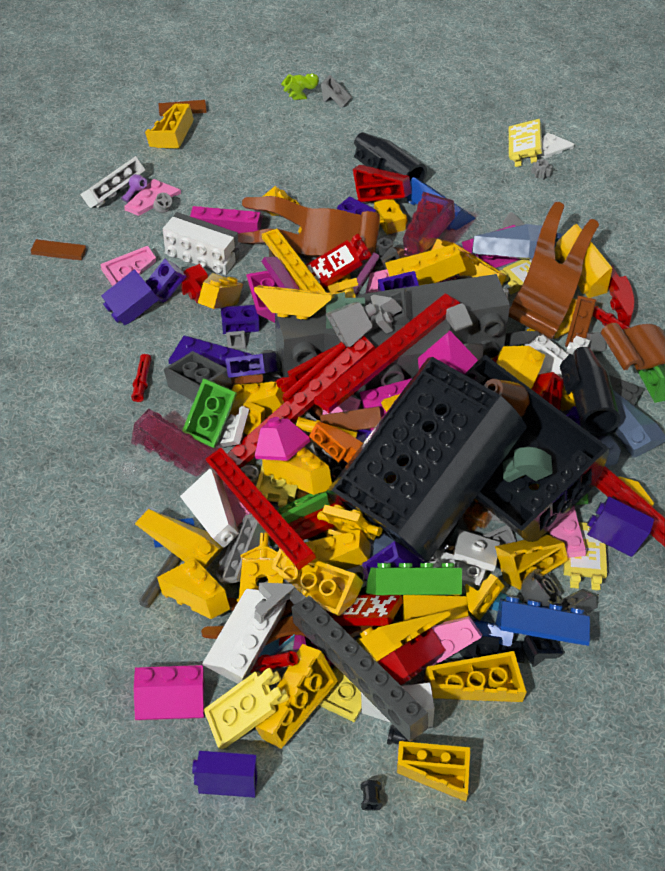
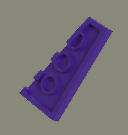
[168,335,252,368]

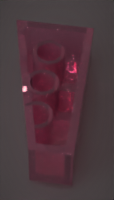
[403,192,455,256]
[131,408,213,477]

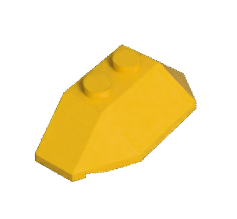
[254,285,335,319]

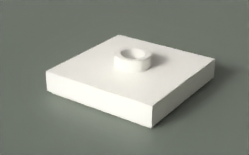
[453,530,500,572]

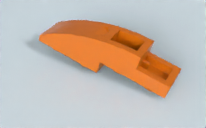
[309,422,363,463]

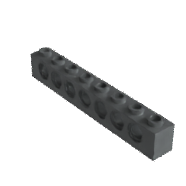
[291,595,428,742]

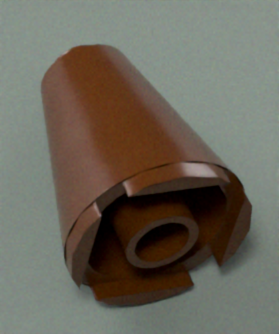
[484,379,530,417]

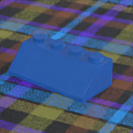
[406,177,475,231]
[495,596,590,646]

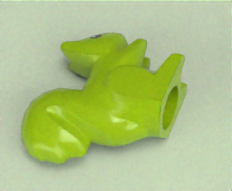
[281,73,319,100]

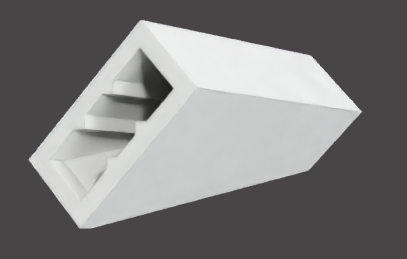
[180,469,239,548]

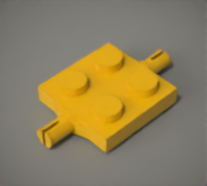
[317,505,382,540]

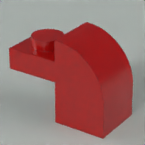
[181,264,208,304]

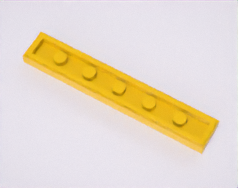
[262,229,326,292]

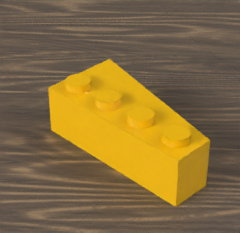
[431,239,507,285]
[385,244,466,285]
[255,644,338,749]

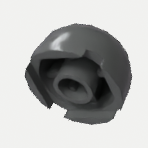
[521,569,563,607]

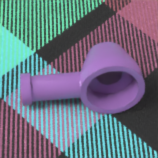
[121,174,147,203]

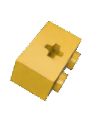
[374,199,408,235]

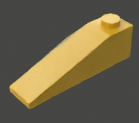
[496,346,545,389]
[135,509,224,569]
[271,548,364,616]
[357,611,451,662]

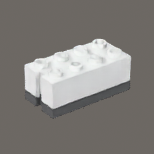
[163,212,239,275]

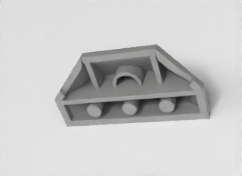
[215,514,269,585]

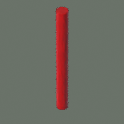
[282,342,346,401]

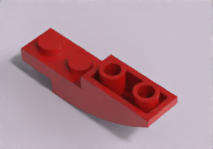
[608,265,634,326]

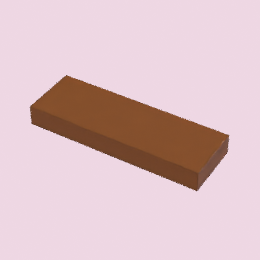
[158,100,207,116]
[31,239,86,261]
[565,296,596,347]
[230,374,263,385]
[320,406,381,431]

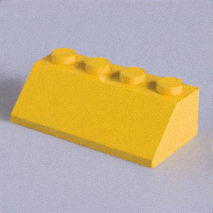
[554,224,612,298]

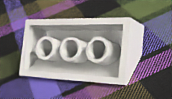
[202,589,286,684]

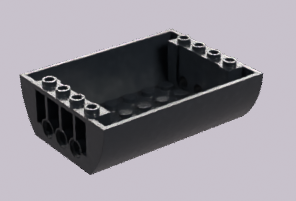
[424,355,609,542]
[326,357,527,563]

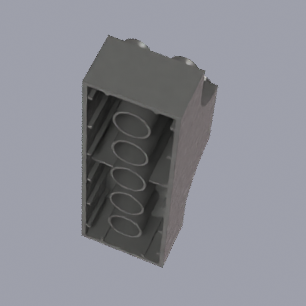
[275,274,510,399]

